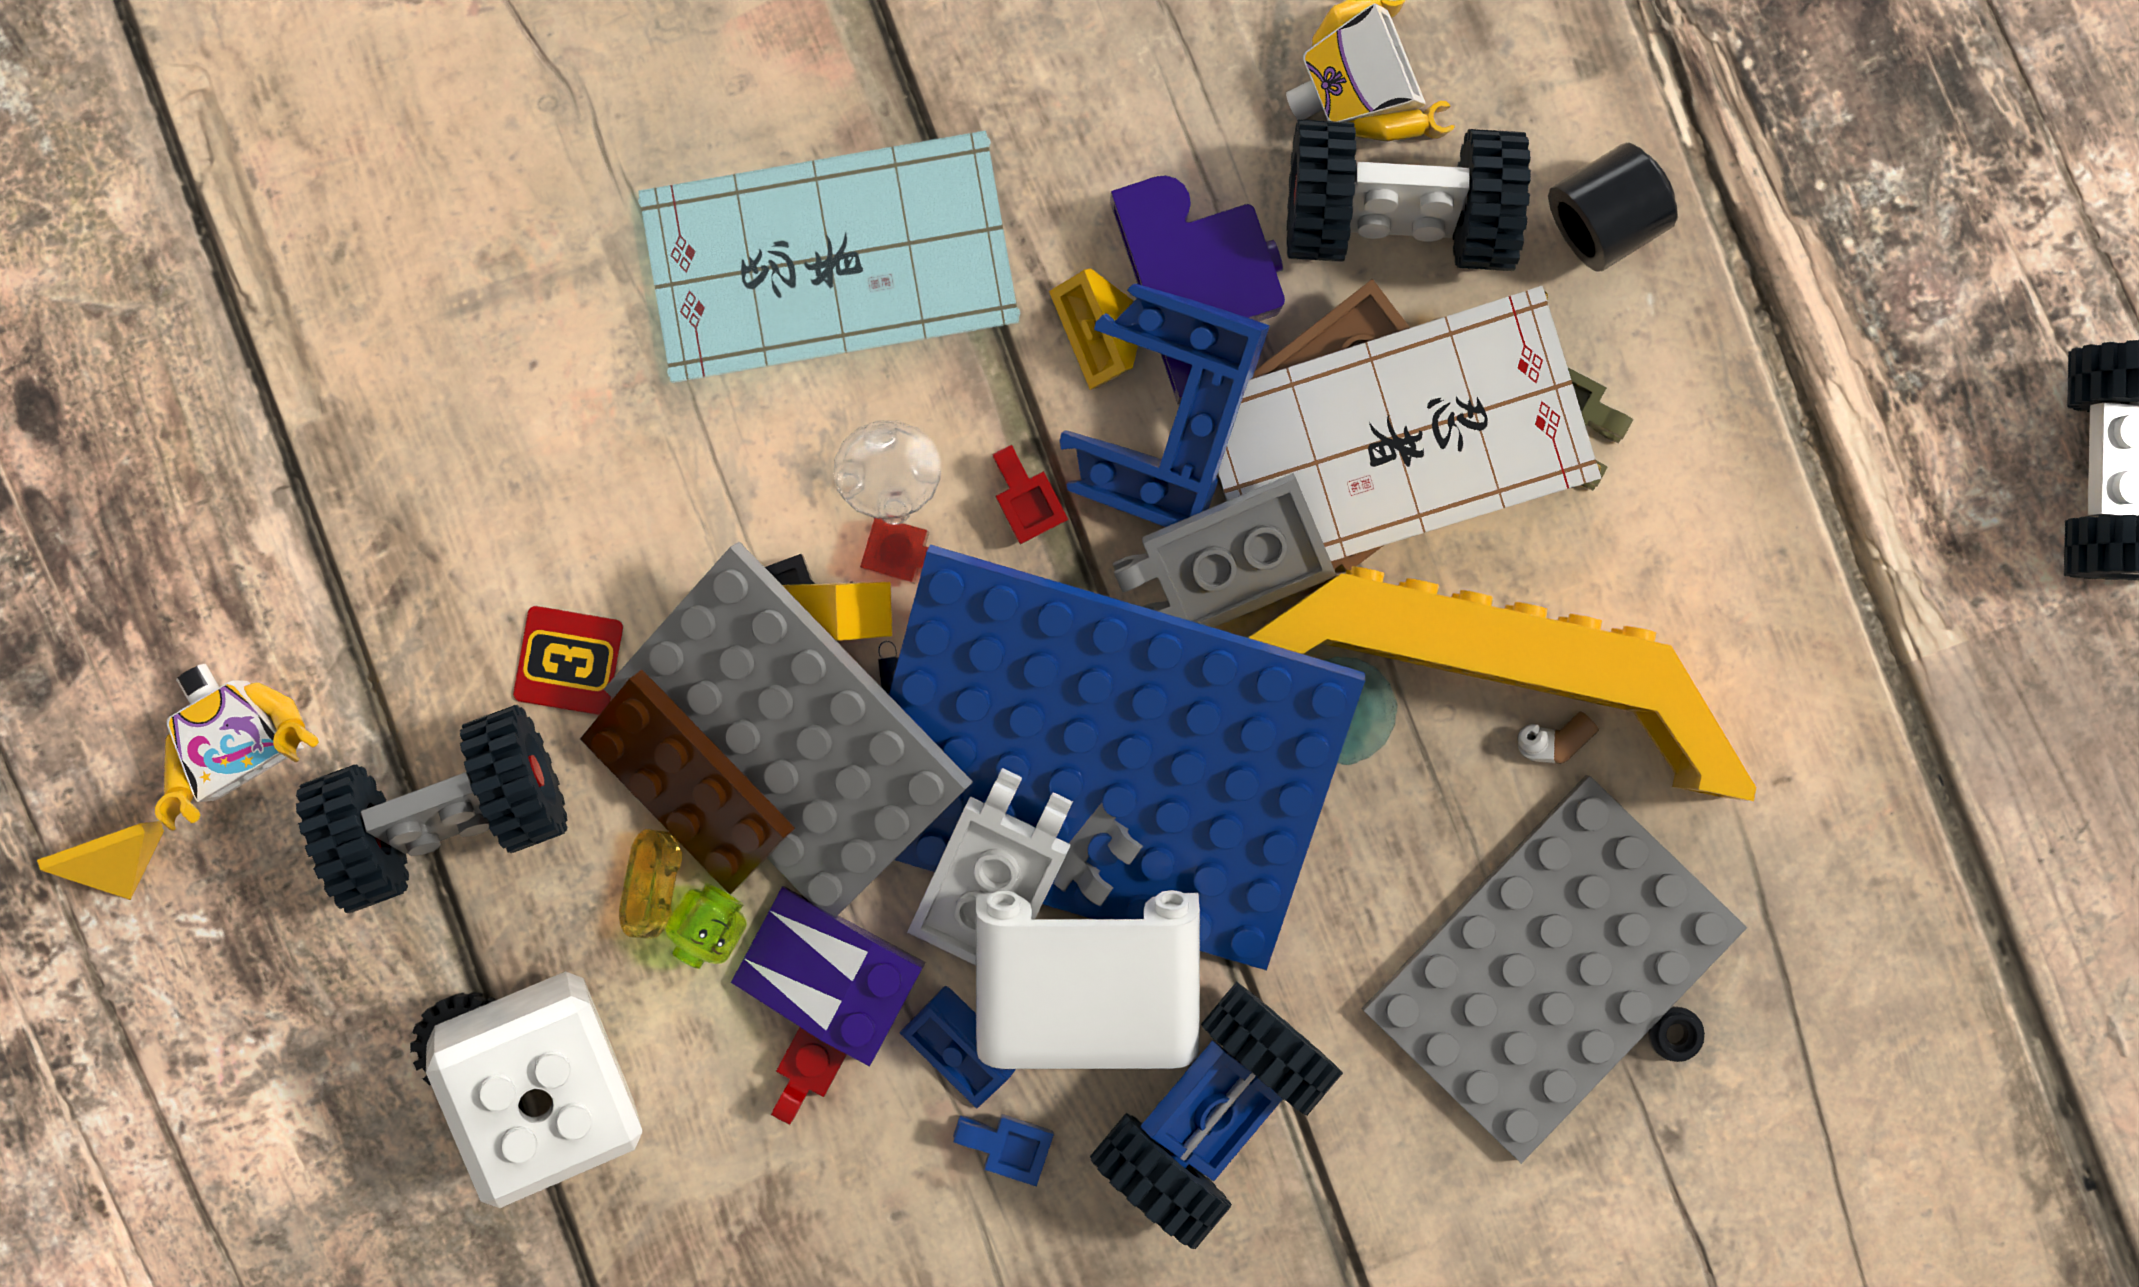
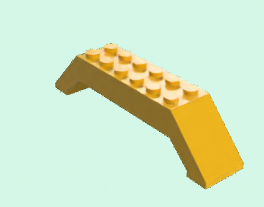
[1247,566,1757,801]

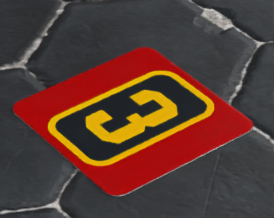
[513,606,623,715]

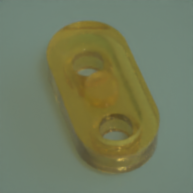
[619,829,682,939]

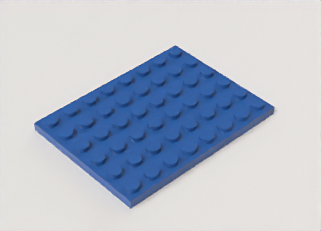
[889,544,1365,971]

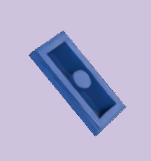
[899,986,1016,1109]

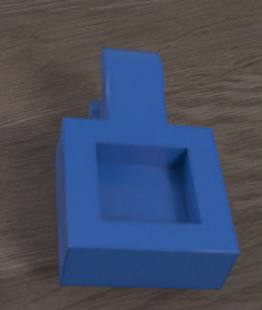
[953,1114,1054,1187]

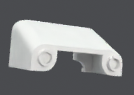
[976,890,1200,1069]

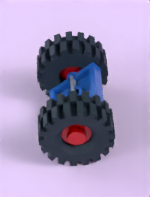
[1090,982,1343,1249]

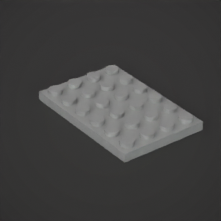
[604,542,973,917]
[1361,775,1747,1164]

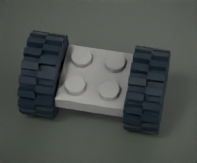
[296,705,568,913]

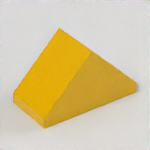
[782,582,892,641]

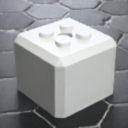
[426,971,643,1208]

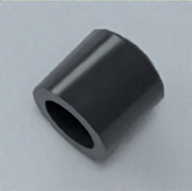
[1548,143,1678,272]

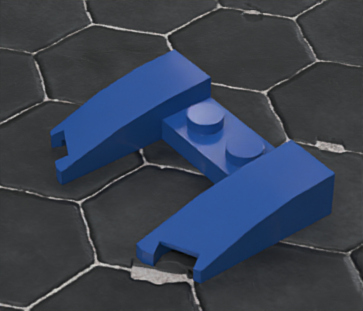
[1059,284,1270,527]

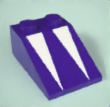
[731,886,926,1067]

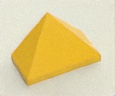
[1049,268,1138,390]
[37,821,164,900]

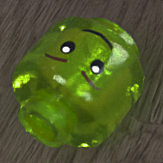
[665,883,747,969]

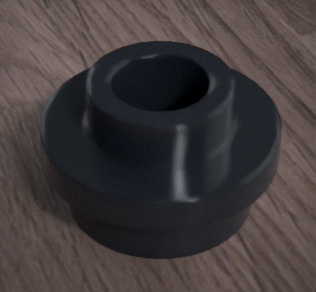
[1648,1006,1705,1062]

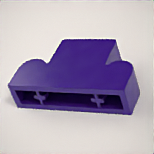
[1110,175,1285,405]

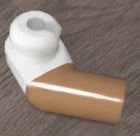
[1518,711,1599,764]

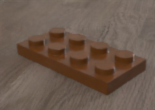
[580,670,795,895]

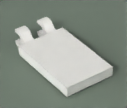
[907,768,1073,965]

